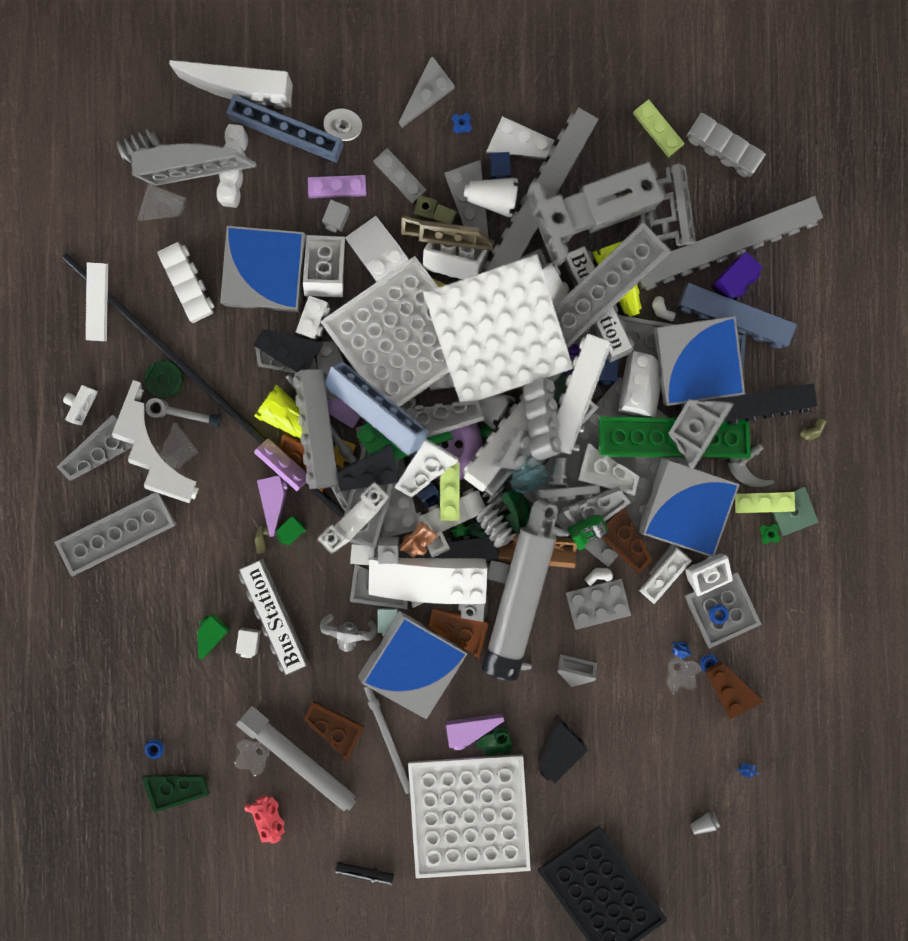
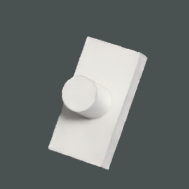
[63,385,98,426]

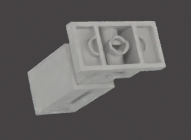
[526,162,664,267]

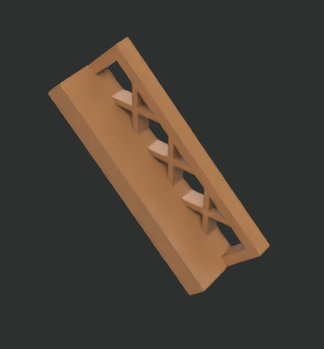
[498,533,577,568]

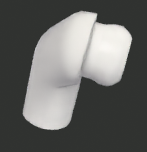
[652,296,676,322]
[584,567,613,586]

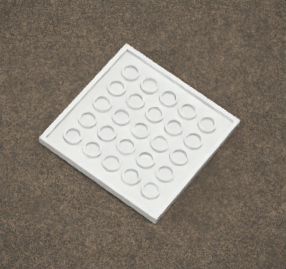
[423,255,573,402]
[320,256,450,407]
[408,754,531,878]

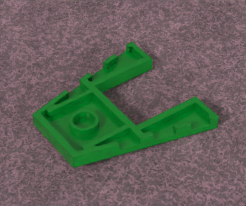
[356,393,454,461]

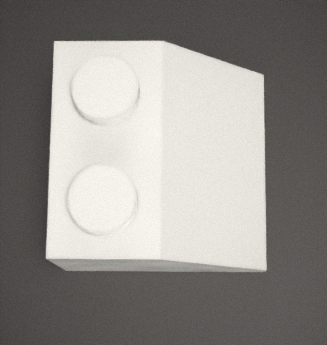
[685,553,733,596]

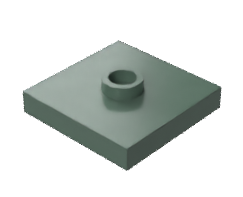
[772,487,819,536]

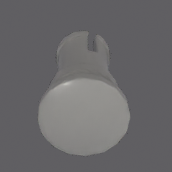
[548,457,568,487]

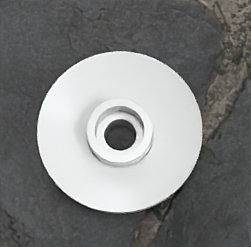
[323,109,362,141]

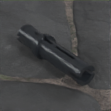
[335,862,394,886]

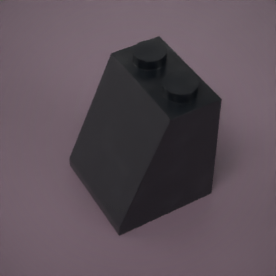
[538,715,588,784]

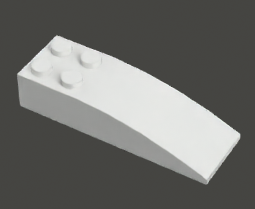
[170,60,293,109]
[369,558,487,604]

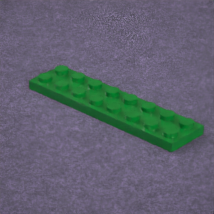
[598,417,751,459]

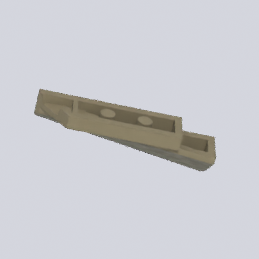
[401,216,494,251]

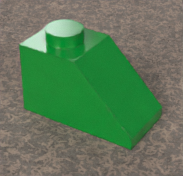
[197,614,231,660]

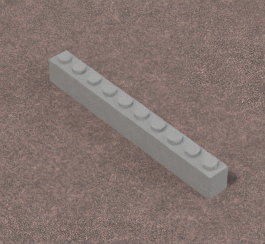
[482,107,598,272]
[638,196,823,291]

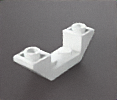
[318,483,389,553]

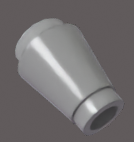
[690,812,721,835]

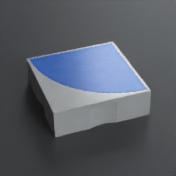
[220,226,306,313]
[653,316,745,406]
[636,458,740,558]
[358,611,468,719]

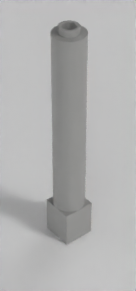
[235,706,356,811]

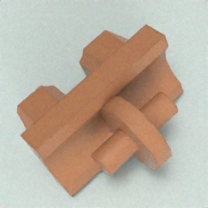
[399,522,437,558]

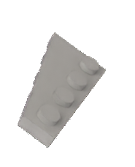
[400,400,484,438]
[57,415,134,481]

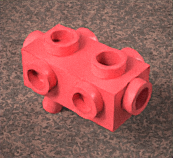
[245,795,285,844]

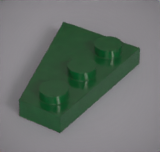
[142,775,210,813]

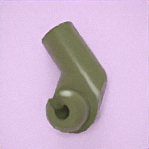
[254,525,269,554]

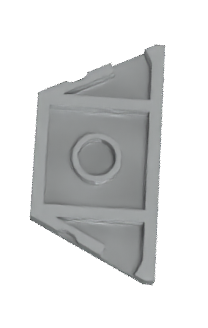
[669,399,734,469]
[492,428,542,473]

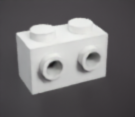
[296,296,331,341]

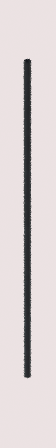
[61,253,345,519]

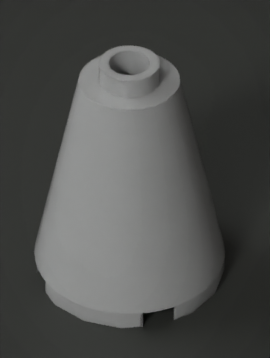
[478,393,515,431]

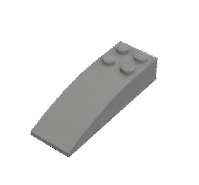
[131,144,256,186]

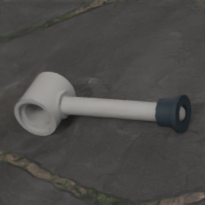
[145,398,222,429]

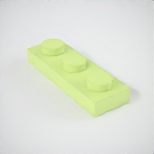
[633,99,685,158]
[440,462,460,521]
[735,492,795,513]

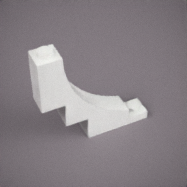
[112,380,199,503]

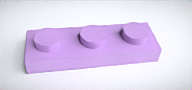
[308,175,366,198]
[254,438,306,491]

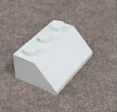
[423,242,490,280]
[618,351,661,418]

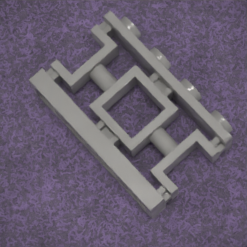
[639,164,696,246]

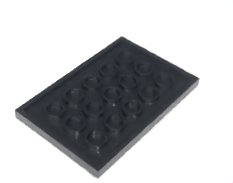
[538,825,667,941]

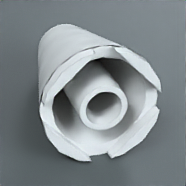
[464,178,518,218]

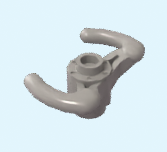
[320,614,377,651]

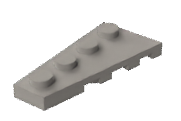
[444,160,489,238]

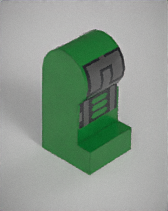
[567,515,608,551]

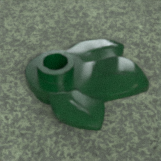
[476,727,512,757]

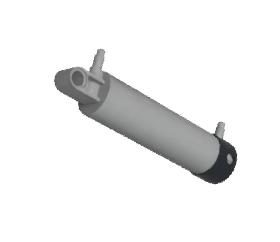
[482,499,569,681]

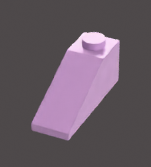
[257,475,288,537]
[446,713,504,750]

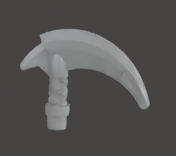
[728,443,774,487]

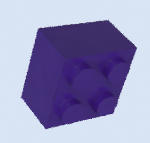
[710,252,763,300]

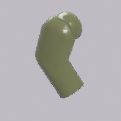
[800,418,827,441]

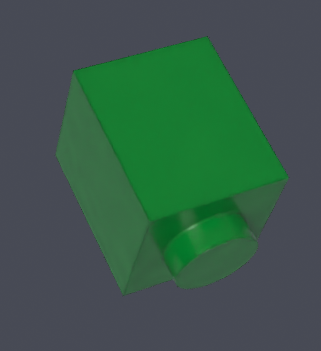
[275,515,307,546]

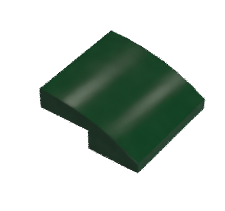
[501,486,531,533]

